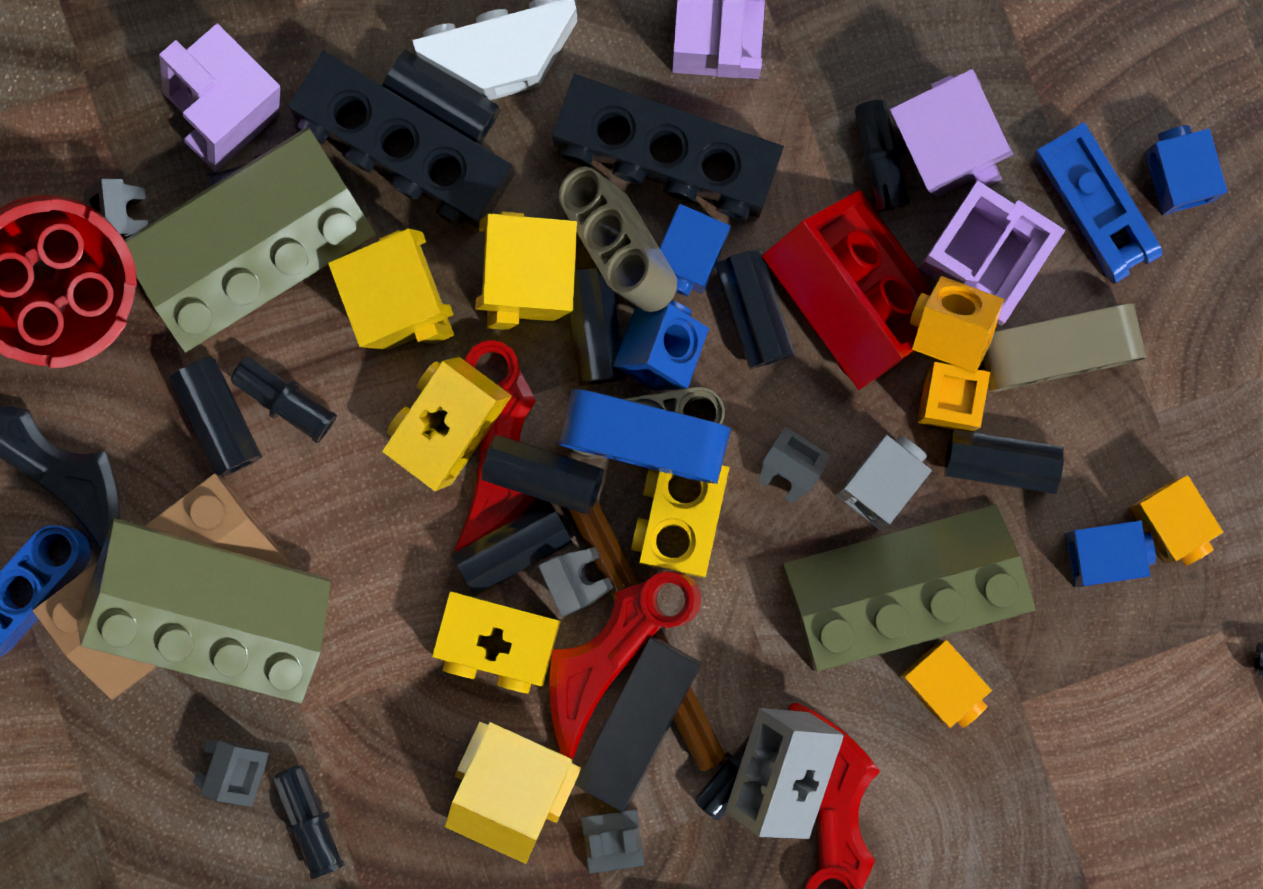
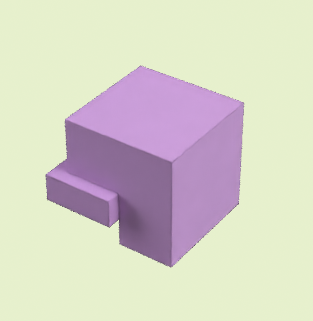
[672,0,765,79]
[159,23,280,173]
[890,69,1014,197]
[918,181,1065,326]

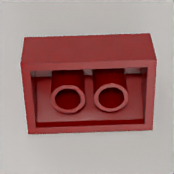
[761,190,933,390]

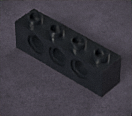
[288,51,515,230]
[552,74,784,221]

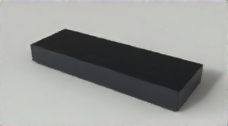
[575,636,703,812]

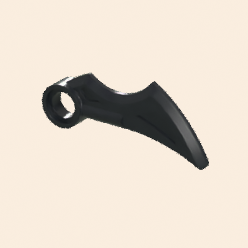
[0,406,120,551]

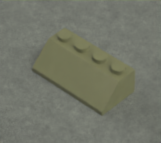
[124,126,376,353]
[783,504,1036,672]
[77,518,331,704]

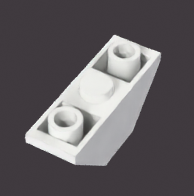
[413,0,577,100]

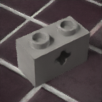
[835,435,932,530]
[725,708,844,839]

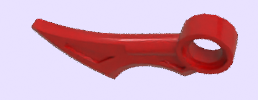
[454,340,536,552]
[549,571,702,759]
[789,703,881,889]

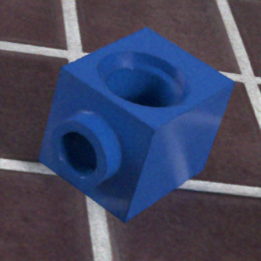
[1145,125,1228,216]
[660,204,731,297]
[613,301,709,391]
[1065,521,1156,587]

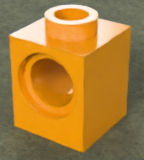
[910,276,1005,373]
[917,362,990,432]
[1129,475,1224,566]
[899,640,992,728]

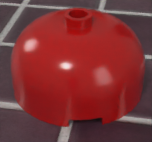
[0,195,137,368]

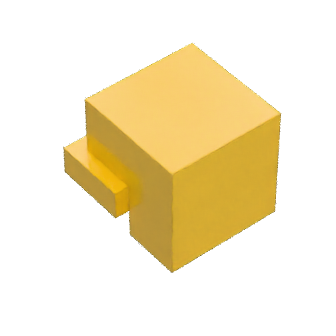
[475,211,577,330]
[328,228,455,350]
[445,722,581,864]

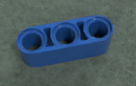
[558,389,731,484]
[0,525,91,657]

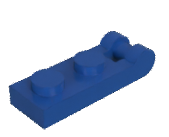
[1034,122,1163,284]

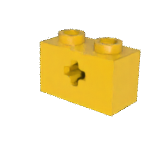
[382,357,512,491]
[432,591,561,694]

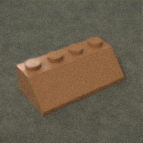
[32,474,292,700]

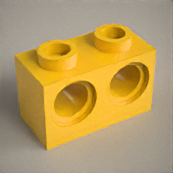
[631,465,730,578]

